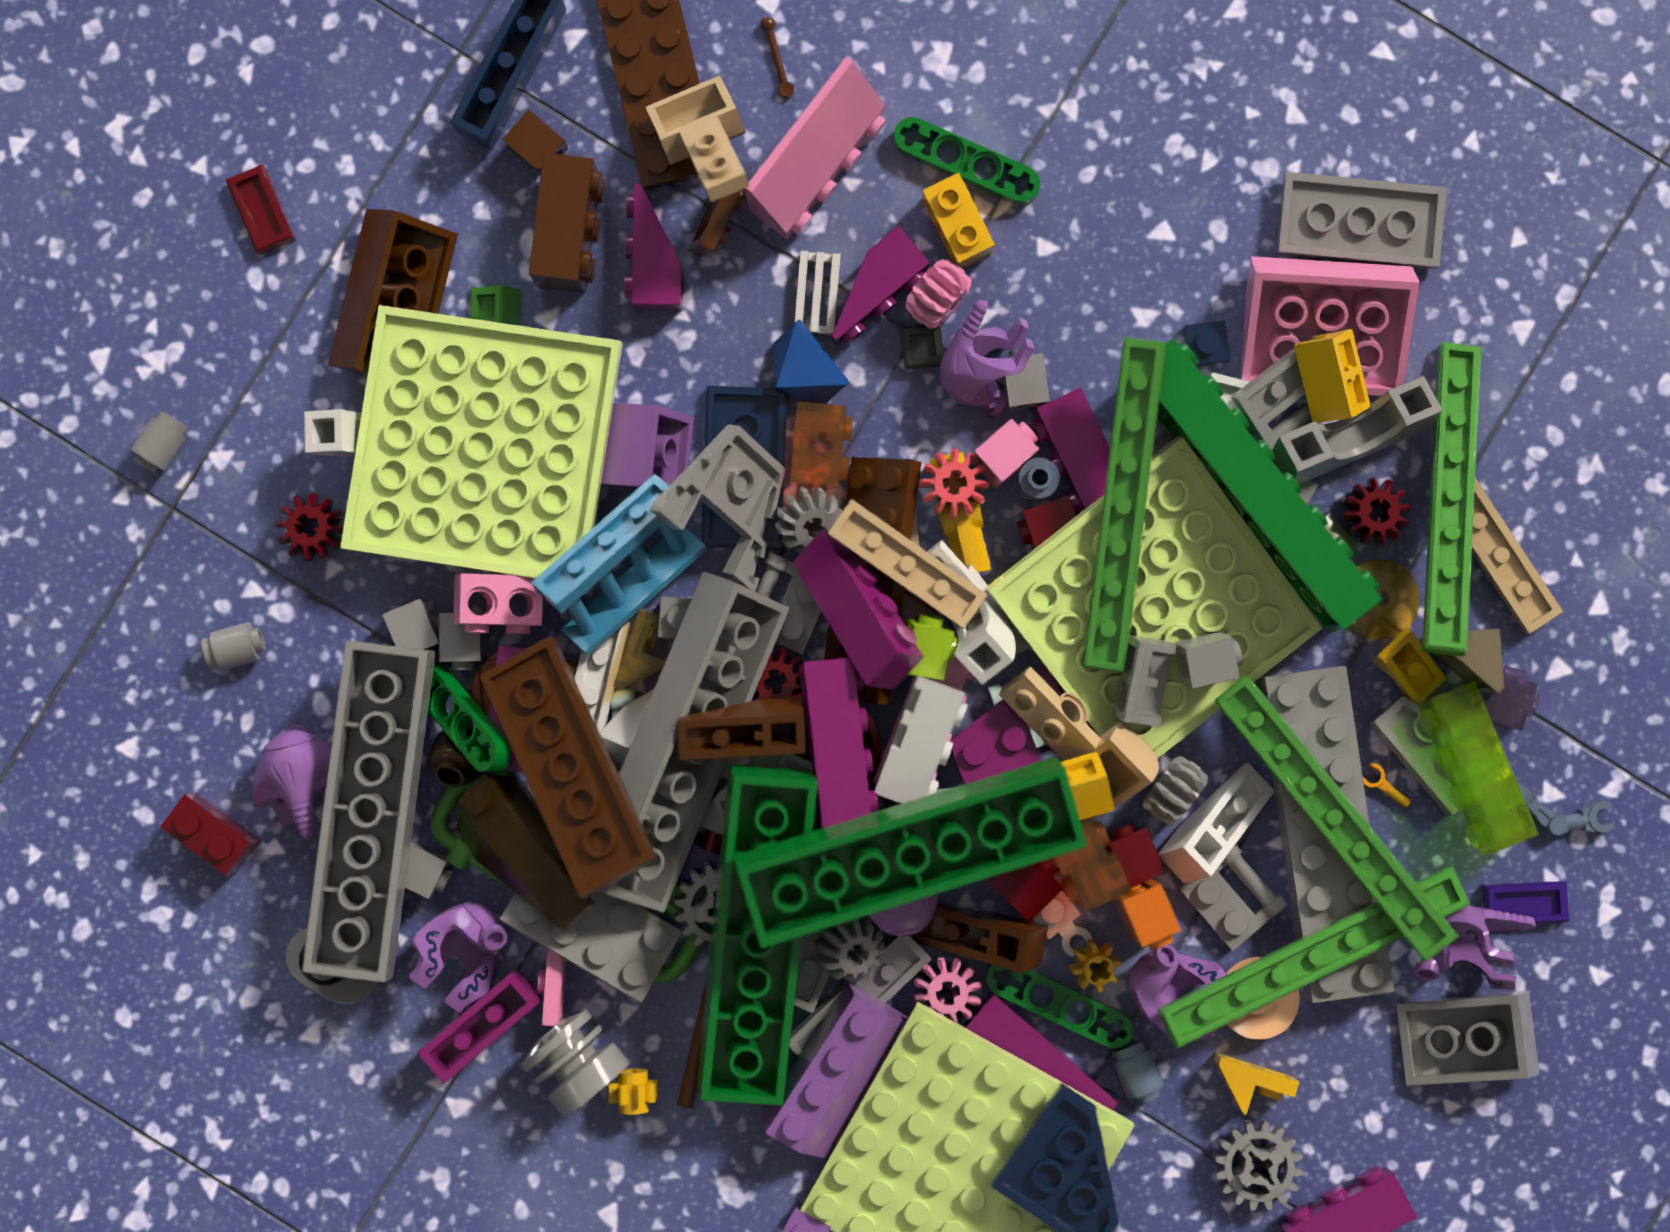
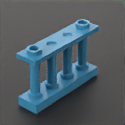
[531,474,707,656]

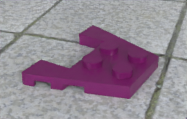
[949,666,1107,817]

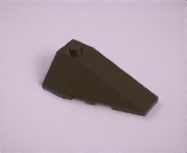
[457,773,595,931]

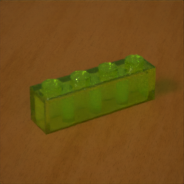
[1417,681,1539,855]

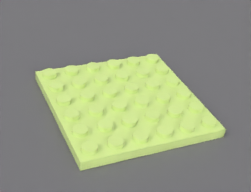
[340,305,623,578]
[985,436,1322,759]
[800,1001,1134,1232]

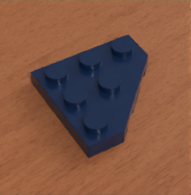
[991,1083,1119,1232]

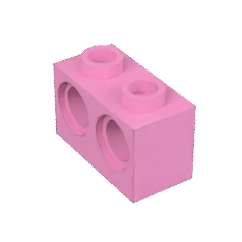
[972,418,1039,490]
[453,574,543,634]

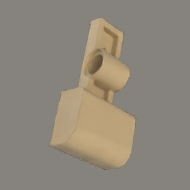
[646,75,750,202]
[998,667,1159,819]

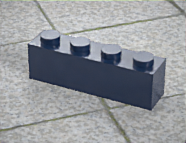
[450,0,567,151]

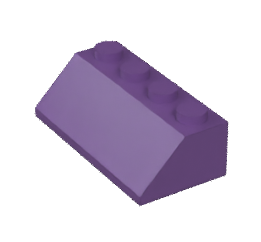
[761,981,908,1159]

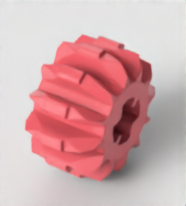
[919,449,989,519]

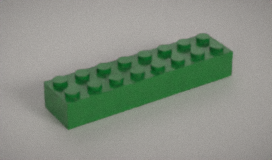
[1157,338,1382,634]
[734,756,1087,948]
[697,764,818,1105]

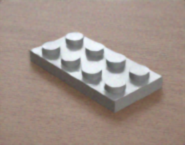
[1276,172,1447,270]
[499,891,682,1004]

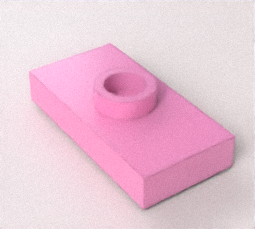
[537,950,567,1026]

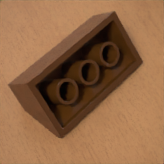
[328,209,458,377]

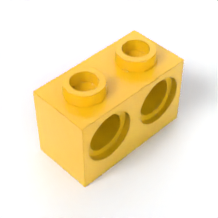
[921,172,995,268]

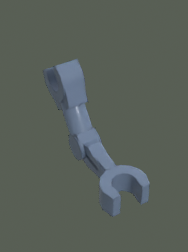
[1502,781,1615,835]

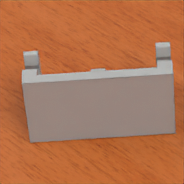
[1113,635,1176,727]

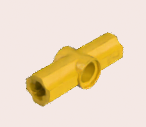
[929,452,991,573]

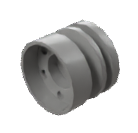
[519,1009,630,1119]

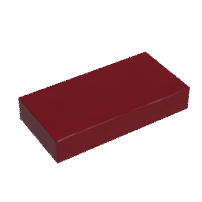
[225,164,296,255]

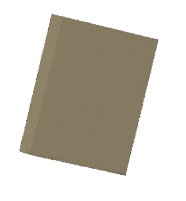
[1419,629,1504,694]

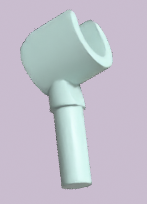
[611,689,635,720]

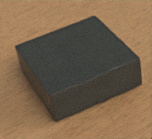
[900,326,944,370]

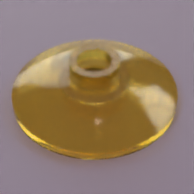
[1349,559,1420,640]

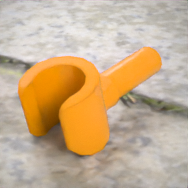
[1363,763,1411,808]

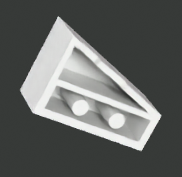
[874,676,968,804]

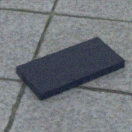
[701,386,788,550]

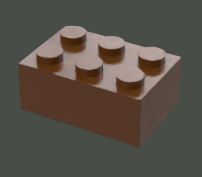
[529,152,606,293]

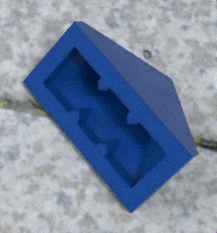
[772,320,850,407]

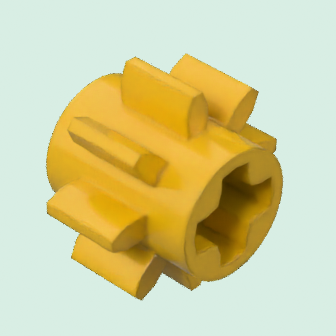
[1068,939,1122,993]
[608,1068,658,1115]

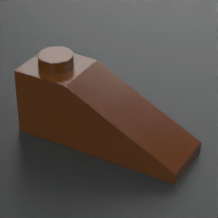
[678,697,805,760]
[913,904,1048,973]

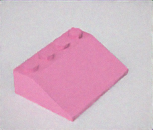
[745,56,886,240]
[1240,256,1420,396]

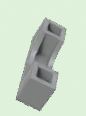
[1272,376,1443,484]

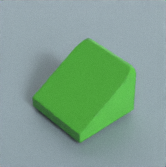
[471,285,521,326]

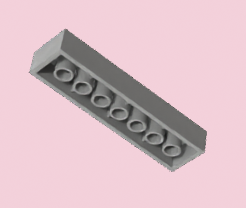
[600,571,789,913]
[302,640,436,982]
[1258,666,1394,1003]

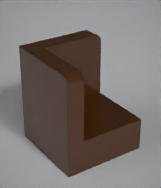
[502,109,569,171]

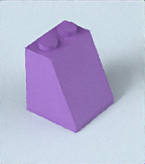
[600,403,694,492]

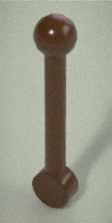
[760,16,794,98]

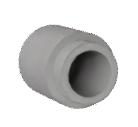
[130,410,189,473]
[201,622,266,671]

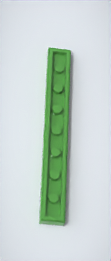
[1083,337,1167,673]
[1422,342,1481,657]
[1214,674,1459,962]
[1157,866,1470,1048]

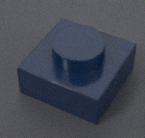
[1183,320,1230,366]

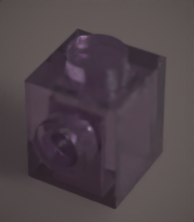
[1474,666,1539,731]

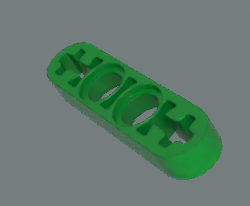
[893,117,1040,205]
[428,663,511,773]
[985,964,1134,1049]

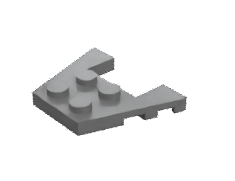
[649,424,786,591]

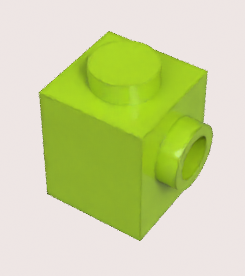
[904,613,957,680]

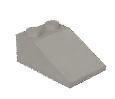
[1396,991,1539,1086]

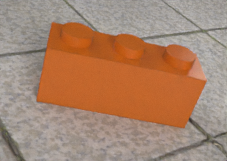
[1110,879,1181,950]

